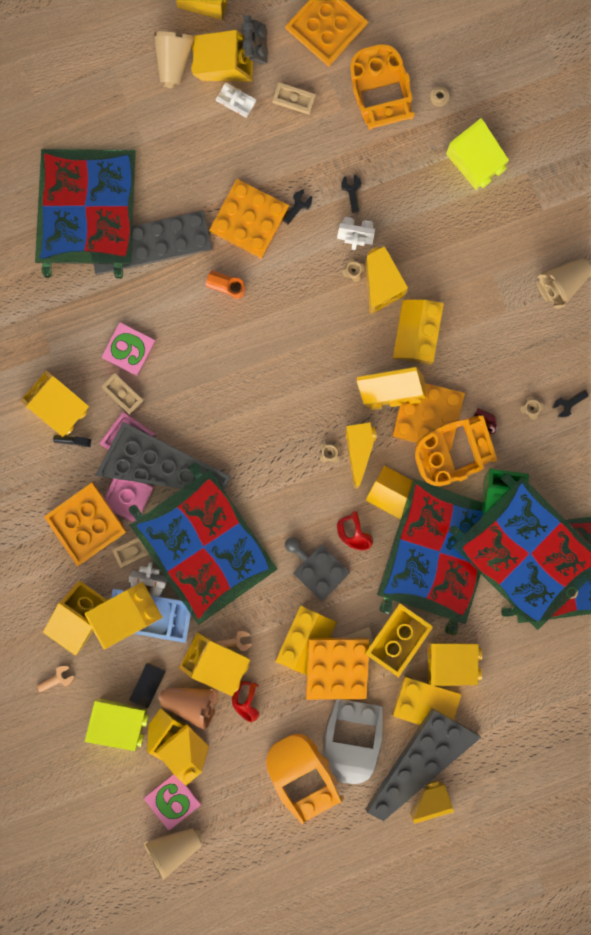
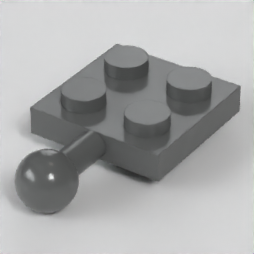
[285,537,350,601]

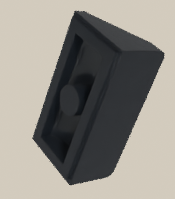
[129,663,166,708]

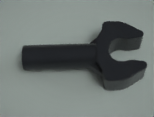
[341,175,361,213]
[282,190,312,225]
[552,390,589,418]
[53,435,92,447]

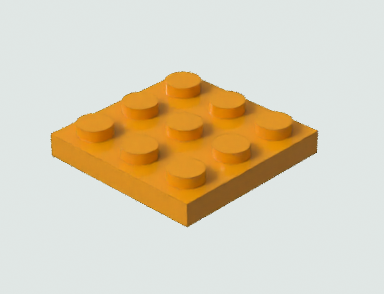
[285,0,368,67]
[209,179,289,259]
[392,383,465,451]
[44,482,127,567]
[305,638,370,700]

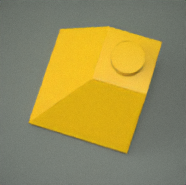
[147,708,198,761]
[156,724,209,785]
[410,781,454,824]

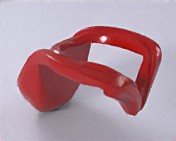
[337,511,373,551]
[232,681,260,722]

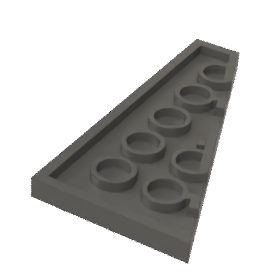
[95,422,231,494]
[365,708,481,821]

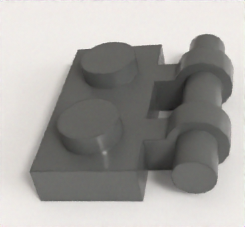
[242,15,268,65]

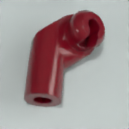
[474,408,498,434]

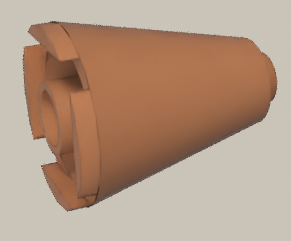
[159,687,218,729]

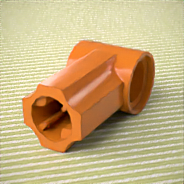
[205,270,246,299]

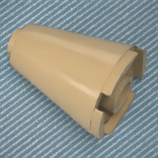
[154,31,194,88]
[537,258,591,309]
[144,828,203,880]

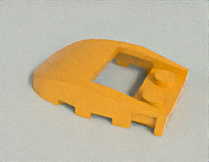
[350,44,414,130]
[415,415,498,486]
[266,734,344,824]

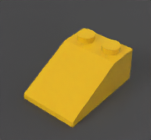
[345,422,377,489]
[84,582,163,650]
[392,676,462,725]

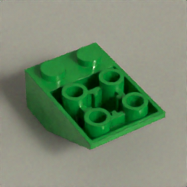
[481,469,529,536]

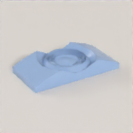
[111,589,192,643]

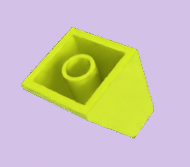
[446,118,509,190]
[84,698,149,751]

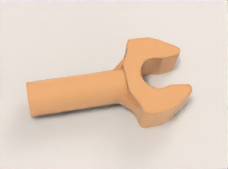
[216,631,252,651]
[37,666,75,692]

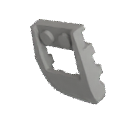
[322,699,383,784]

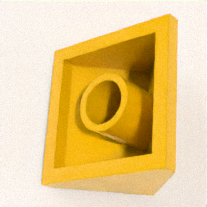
[365,465,419,519]

